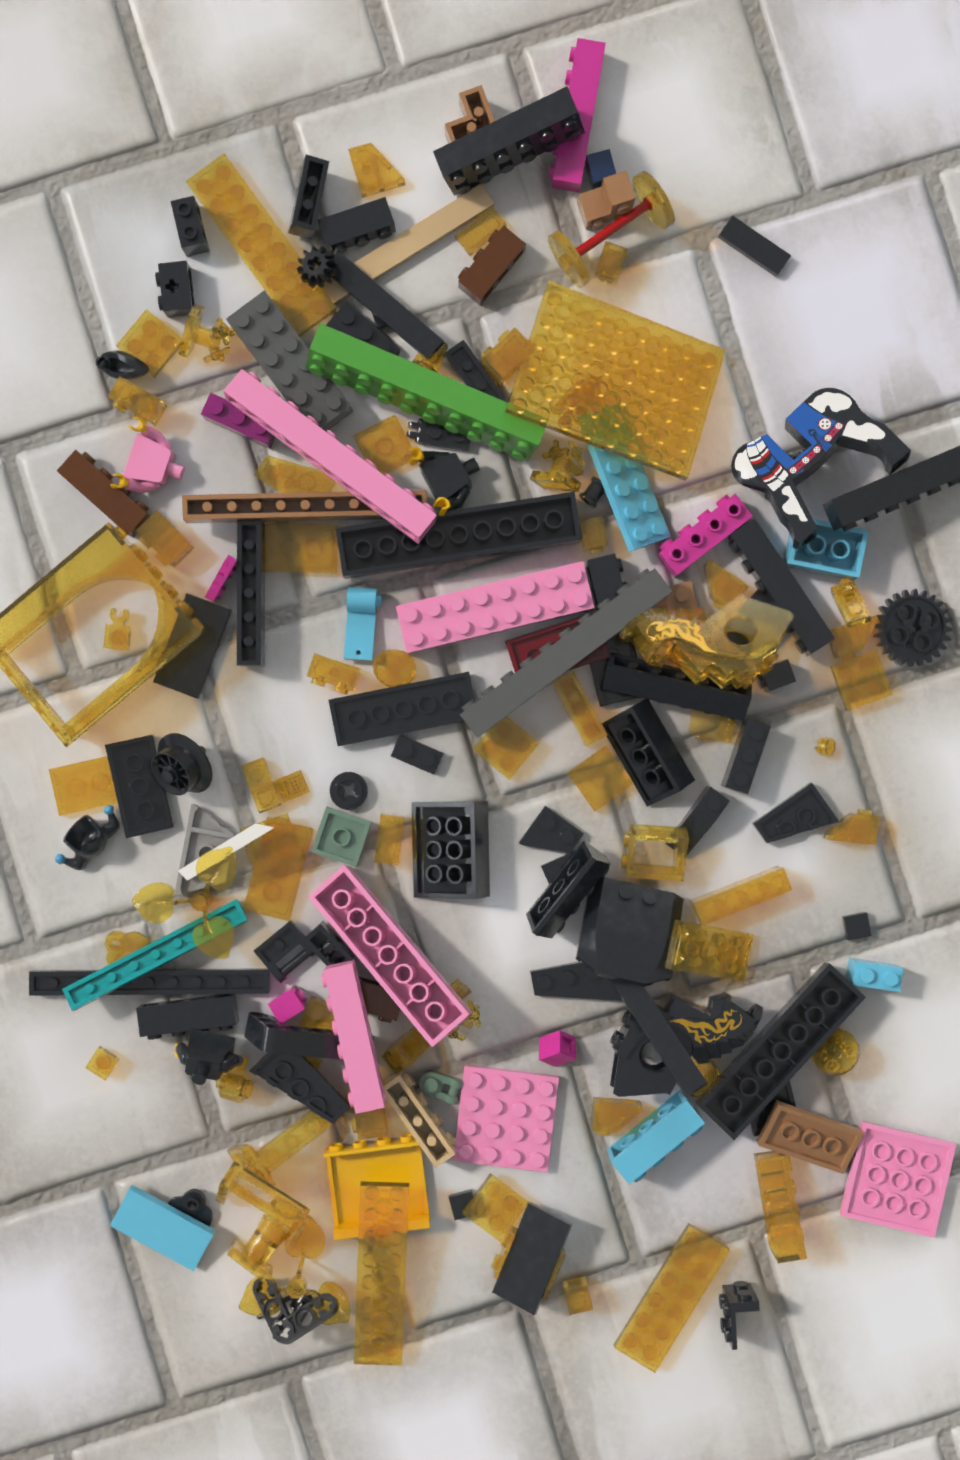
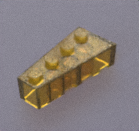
[754,1150,807,1263]

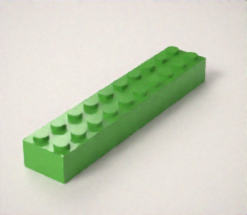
[305,323,548,462]

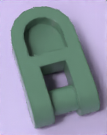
[419,1070,463,1105]

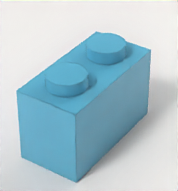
[846,957,904,992]

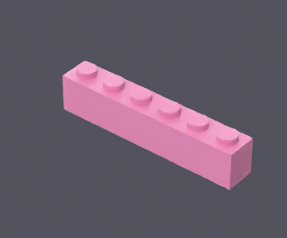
[321,960,387,1114]

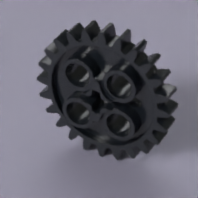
[872,589,953,667]

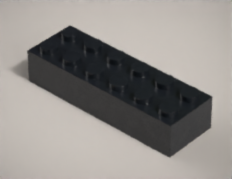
[433,86,585,196]

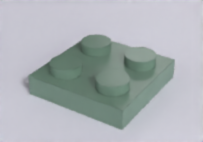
[311,806,372,867]

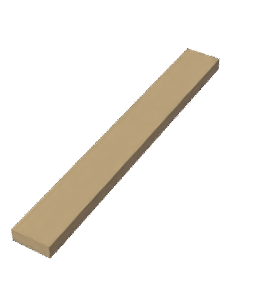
[323,184,495,306]

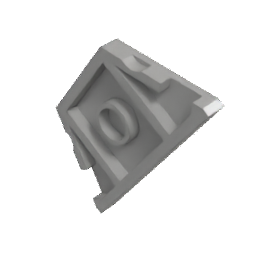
[174,804,236,895]

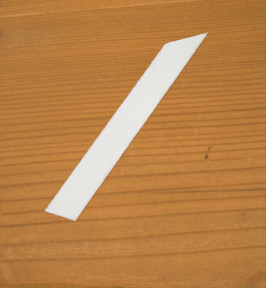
[178,824,275,881]

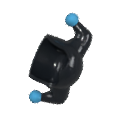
[55,805,120,870]

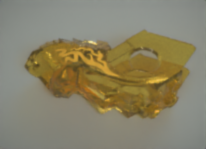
[619,594,794,689]

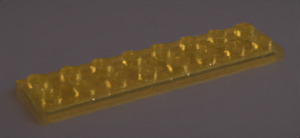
[186,153,337,337]
[354,1181,409,1366]

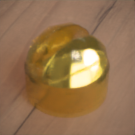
[815,737,835,757]

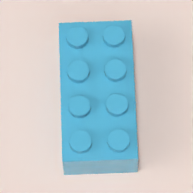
[607,1089,705,1185]

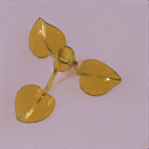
[132,846,237,959]
[239,1215,350,1325]

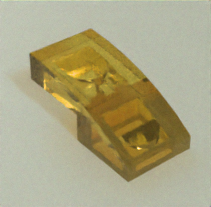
[241,757,282,813]

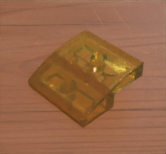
[240,813,303,874]

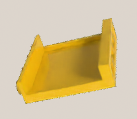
[324,1133,431,1240]

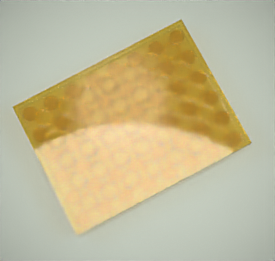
[505,280,726,481]

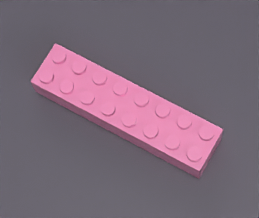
[396,561,594,655]
[308,865,473,1047]

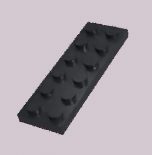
[328,672,475,746]

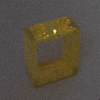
[621,824,689,881]

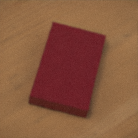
[505,611,610,673]

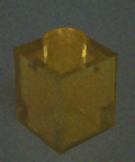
[595,241,628,283]
[579,516,609,555]
[563,1276,593,1315]

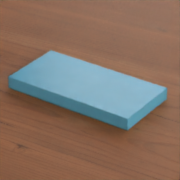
[110,1185,216,1271]

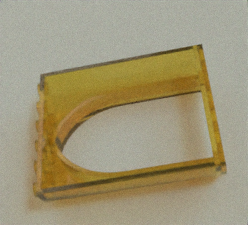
[0,522,205,748]

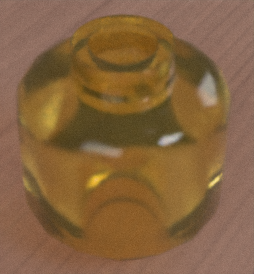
[216,1069,254,1103]

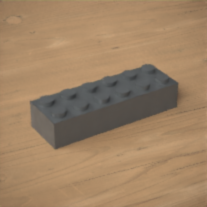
[226,290,353,431]

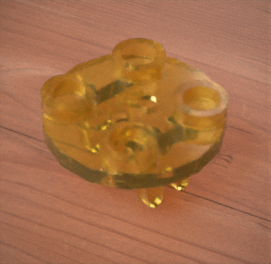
[812,1027,860,1076]

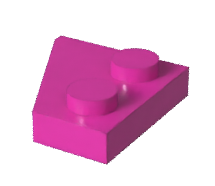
[205,555,237,602]

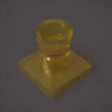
[227,1214,290,1284]

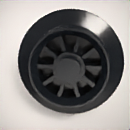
[151,733,213,795]

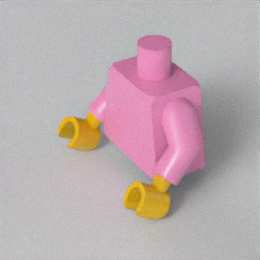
[110,417,185,493]

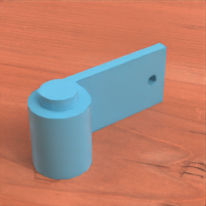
[343,587,382,661]

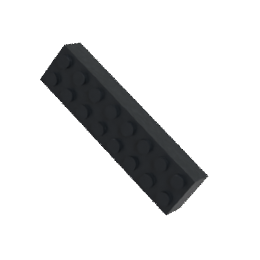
[695,962,866,1140]

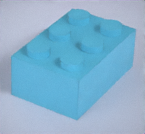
[784,519,869,581]

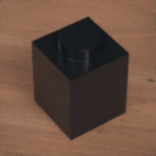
[756,659,796,692]

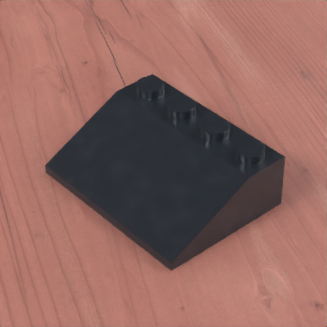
[412,801,490,899]

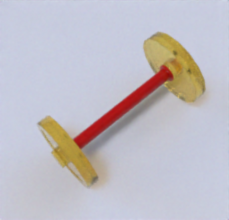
[548,171,675,288]

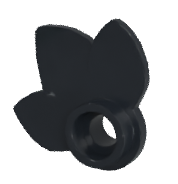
[168,1188,213,1227]

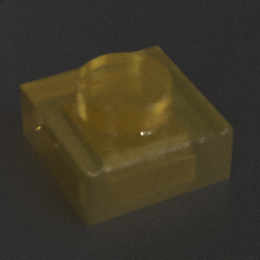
[85,1046,120,1080]

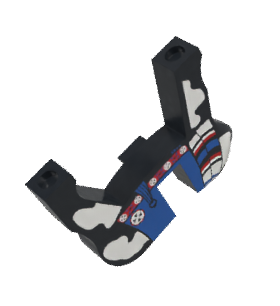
[731,388,911,552]

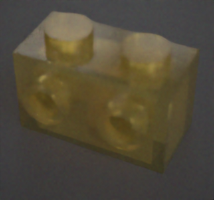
[108,376,167,426]
[307,653,362,694]

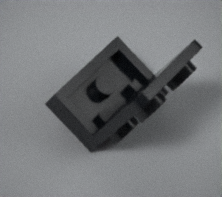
[719,1281,760,1350]

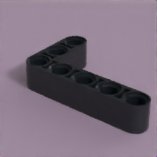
[244,1012,375,1060]

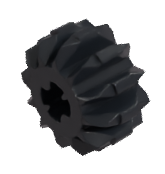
[297,246,339,289]

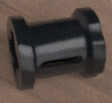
[578,476,605,508]

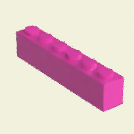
[548,38,606,193]

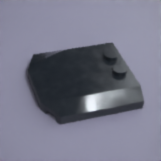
[575,877,684,987]

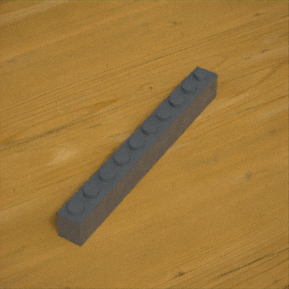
[460,568,673,738]

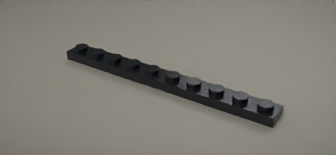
[29,968,270,996]

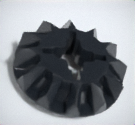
[330,772,368,810]

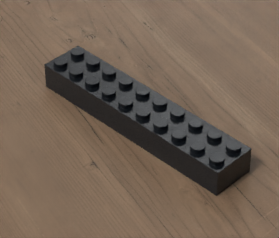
[335,492,582,579]

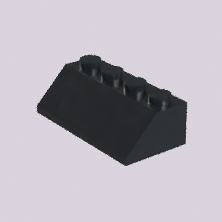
[600,699,695,807]
[526,841,611,939]

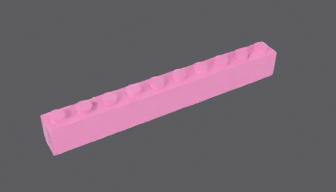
[224,369,437,544]

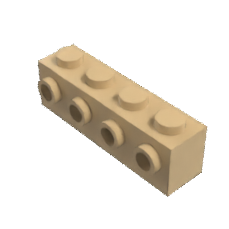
[383,1069,457,1168]

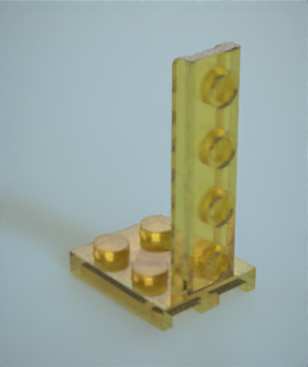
[227,1110,345,1191]

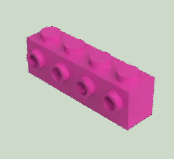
[657,493,753,577]

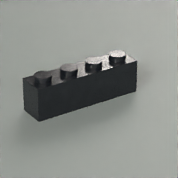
[136,994,239,1040]

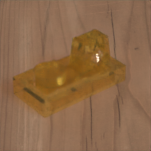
[831,578,871,628]

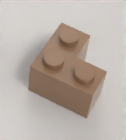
[445,85,495,144]
[577,171,635,230]

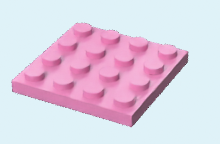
[453,1064,559,1172]
[840,1121,956,1238]

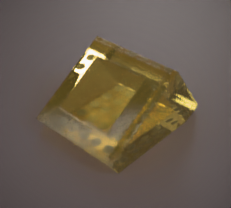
[275,770,310,802]

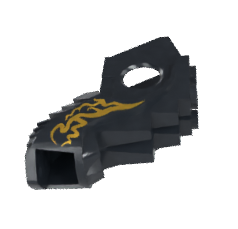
[610,992,763,1097]

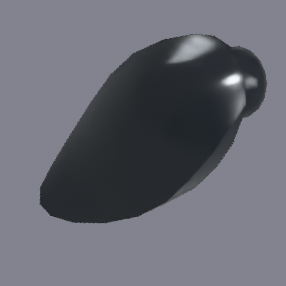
[96,350,149,380]

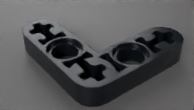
[252,1277,339,1345]

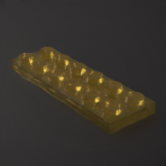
[613,1223,730,1373]

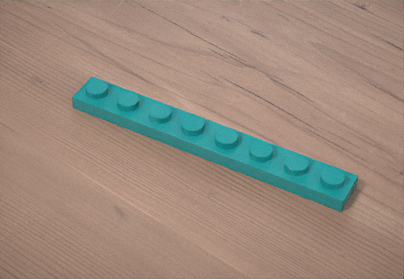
[62,899,248,1011]

